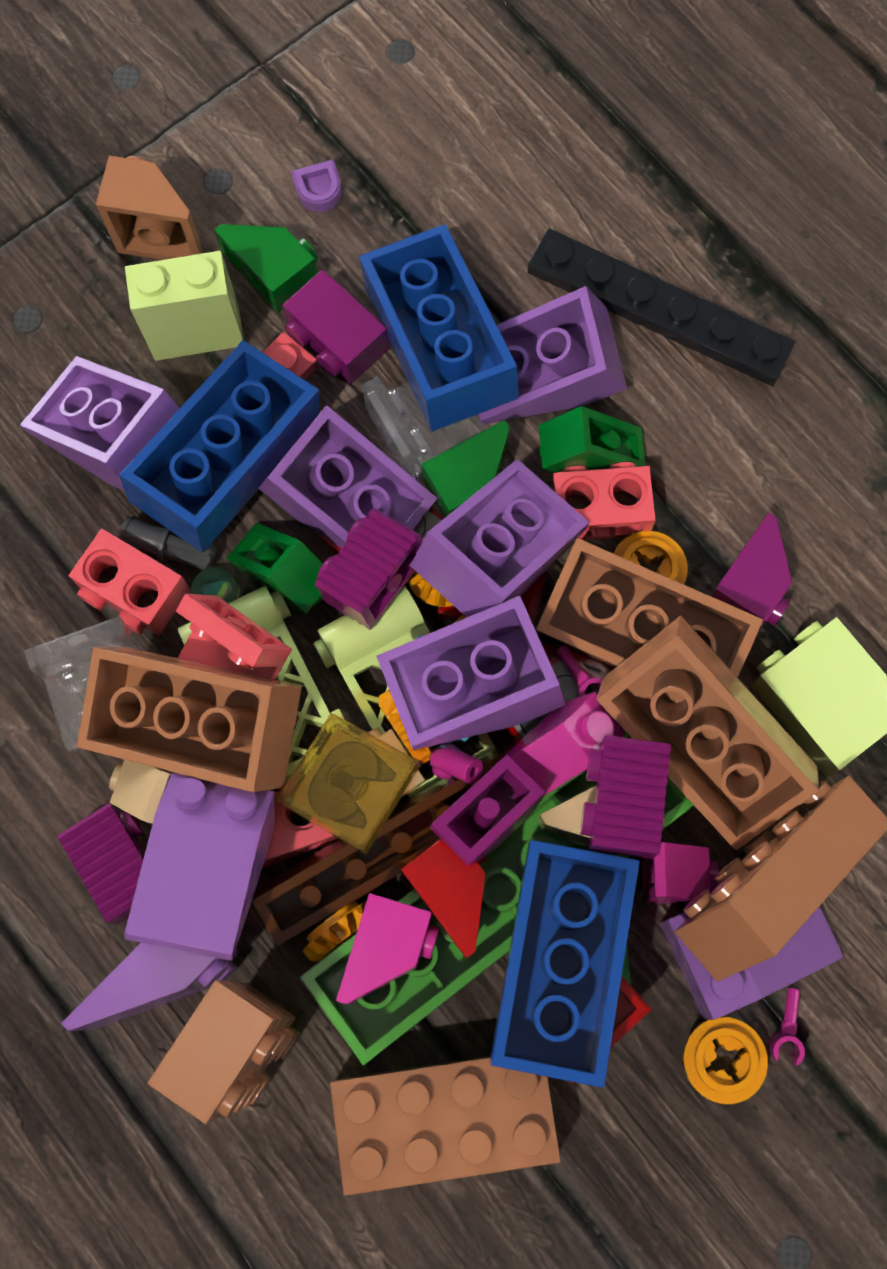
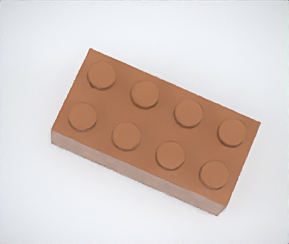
[536,538,763,678]
[596,615,819,850]
[77,647,302,793]
[674,776,887,982]
[147,980,300,1125]
[330,1055,561,1196]

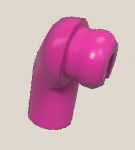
[429,743,483,784]

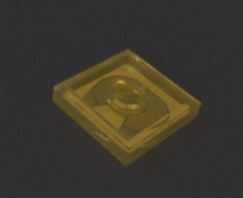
[276,713,420,854]

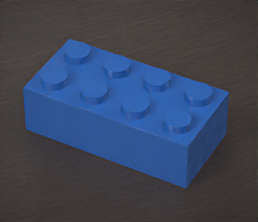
[359,224,519,432]
[119,340,320,553]
[490,840,640,1088]

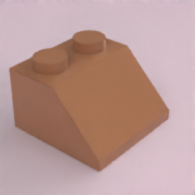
[96,155,204,260]

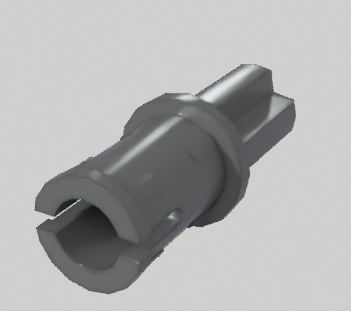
[119,516,216,570]

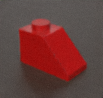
[401,839,487,960]

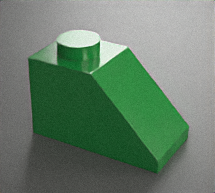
[214,224,318,313]
[538,406,646,473]
[421,420,510,517]
[226,523,323,614]

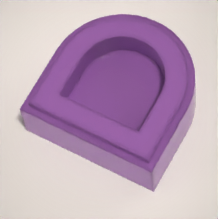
[291,160,342,212]

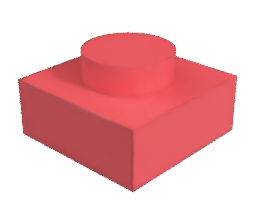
[262,331,319,380]

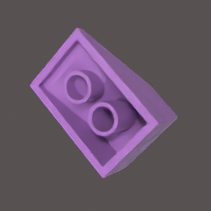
[478,286,627,424]
[20,356,180,491]
[258,405,437,548]
[410,459,590,617]
[377,595,565,750]
[124,772,275,961]
[660,906,844,1020]
[61,943,241,1031]

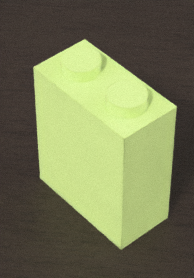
[125,251,244,361]
[751,617,887,778]

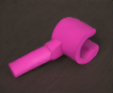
[556,645,602,698]
[768,988,805,1066]

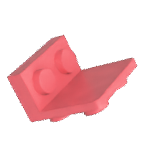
[176,593,292,680]

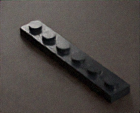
[527,228,796,387]

